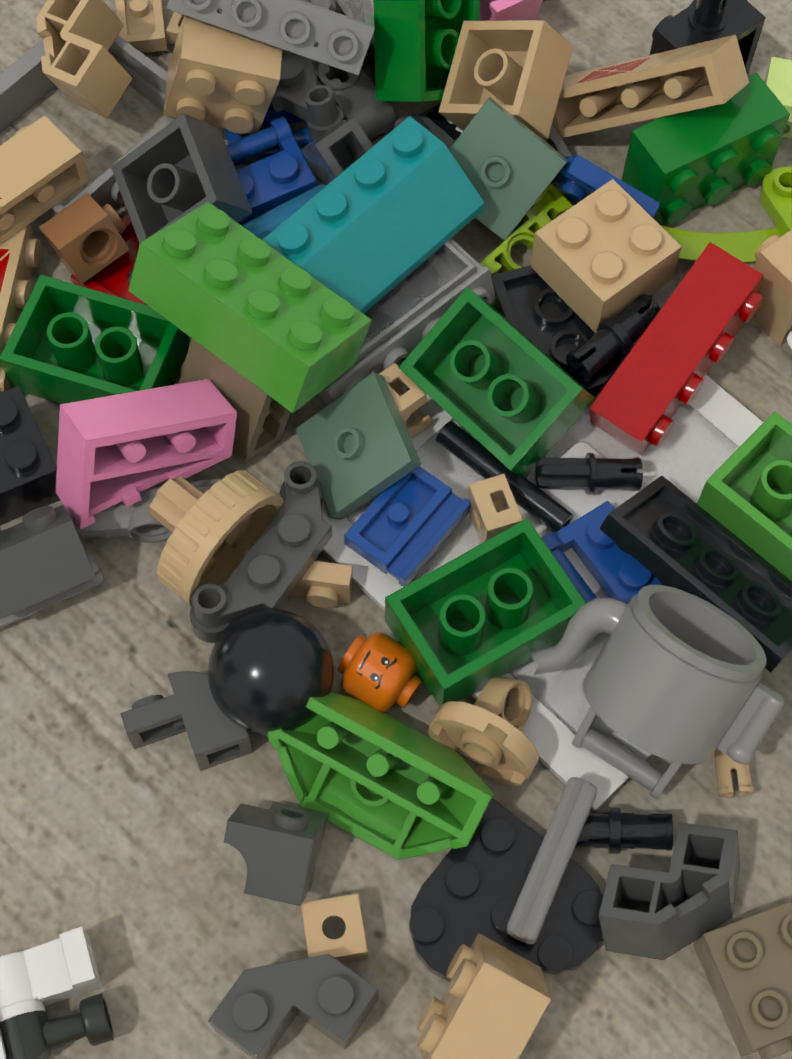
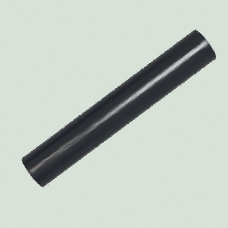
[436,421,574,532]

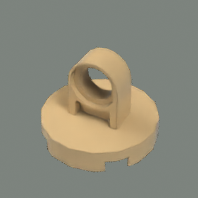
[428,676,539,787]

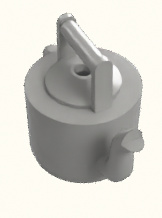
[530,585,784,799]

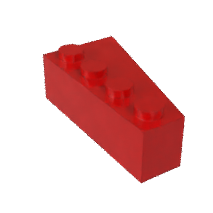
[589,242,764,456]

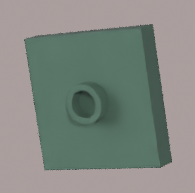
[449,97,568,241]
[296,372,422,519]

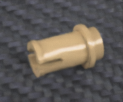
[714,749,755,798]

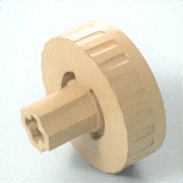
[149,470,284,607]

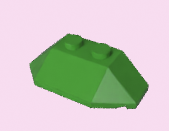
[267,692,494,860]

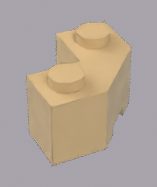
[36,0,133,118]

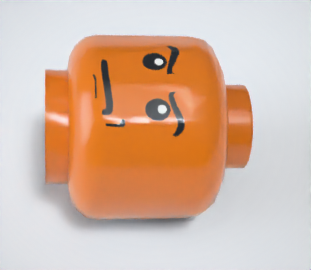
[337,632,422,713]

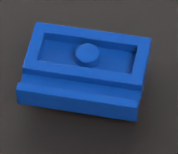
[553,154,660,218]
[344,466,471,587]

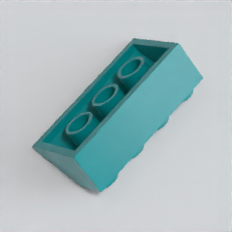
[263,116,485,314]

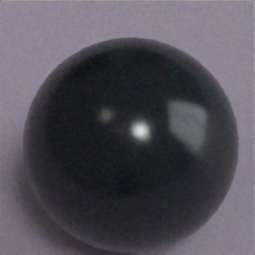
[208,609,334,735]

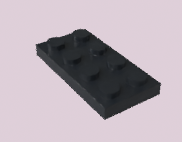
[599,476,792,673]

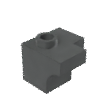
[223,801,329,906]

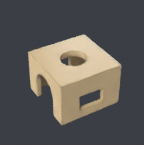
[379,363,432,439]
[467,474,523,544]
[301,893,368,963]

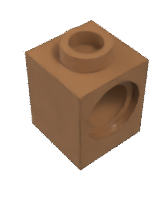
[39,193,130,284]

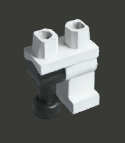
[0,926,114,1059]

